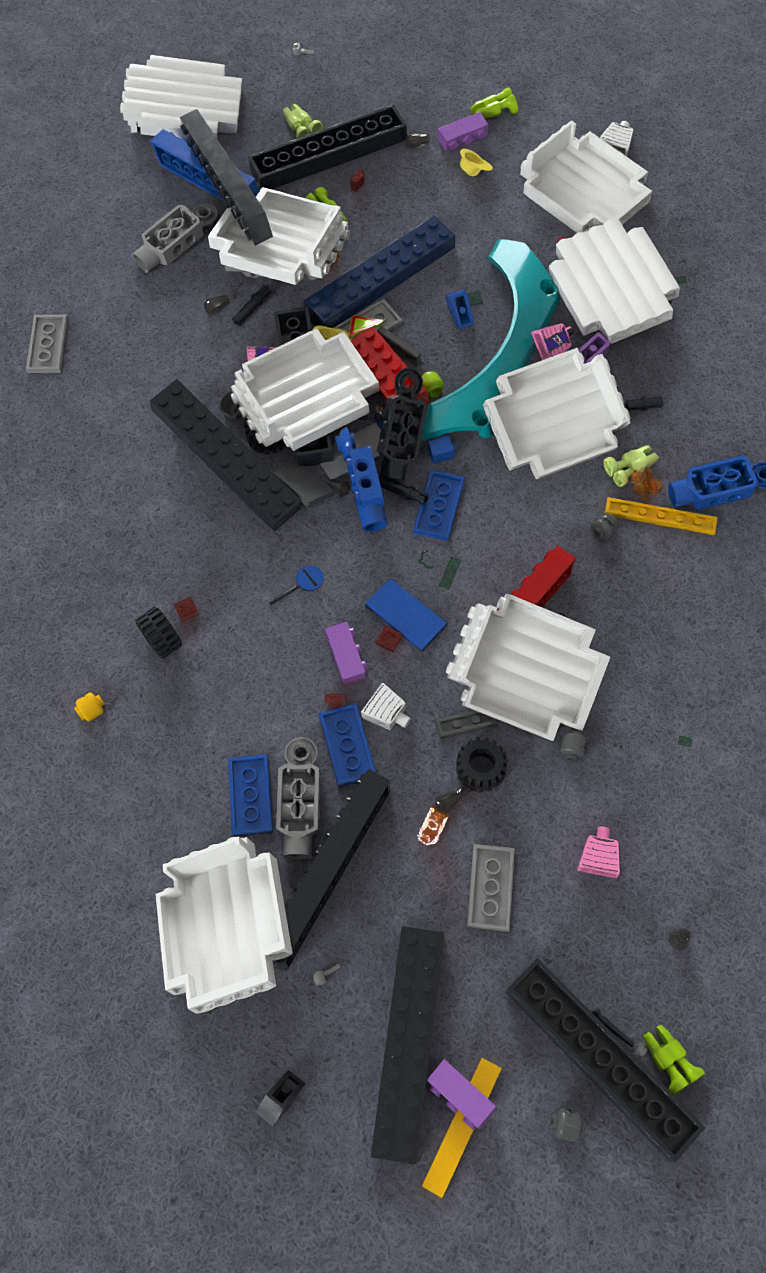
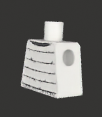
[600,121,633,157]
[361,683,411,731]

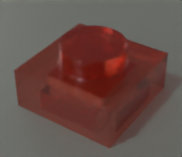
[350,169,365,192]
[174,597,199,623]
[376,626,402,652]
[324,693,347,707]

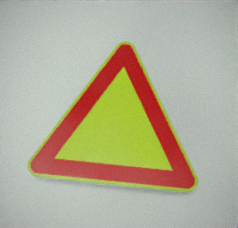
[349,315,383,338]

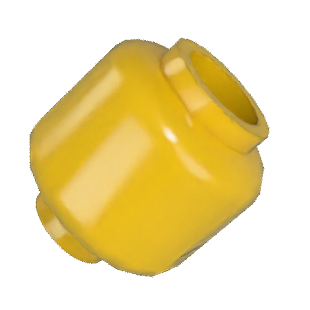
[74,692,105,722]

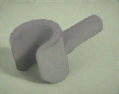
[292,43,314,55]
[313,963,341,986]

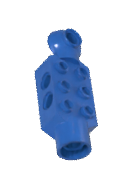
[335,427,388,532]
[668,455,766,510]

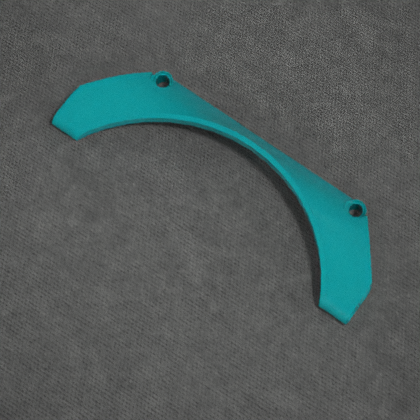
[420,239,560,445]

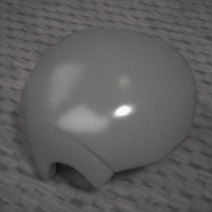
[219,391,242,419]

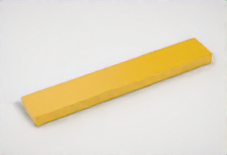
[605,497,718,535]
[422,1058,502,1198]

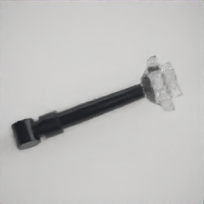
[592,1009,648,1060]

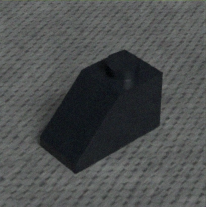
[256,1070,306,1127]

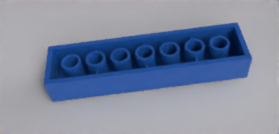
[150,129,259,201]

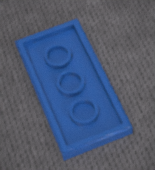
[413,469,465,541]
[365,578,447,651]
[319,703,376,788]
[228,754,273,837]

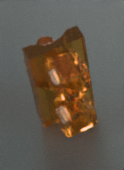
[631,467,663,502]
[418,805,450,846]

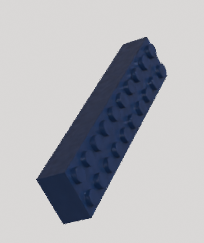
[304,216,455,328]

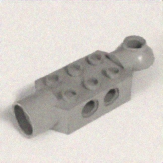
[132,203,218,273]
[276,737,321,859]

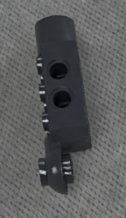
[377,368,428,480]

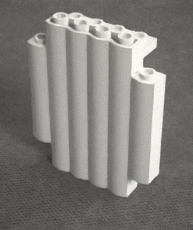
[120,55,242,139]
[520,120,652,233]
[208,187,350,285]
[549,219,680,344]
[231,328,379,451]
[483,348,631,480]
[446,594,610,741]
[156,836,293,1014]

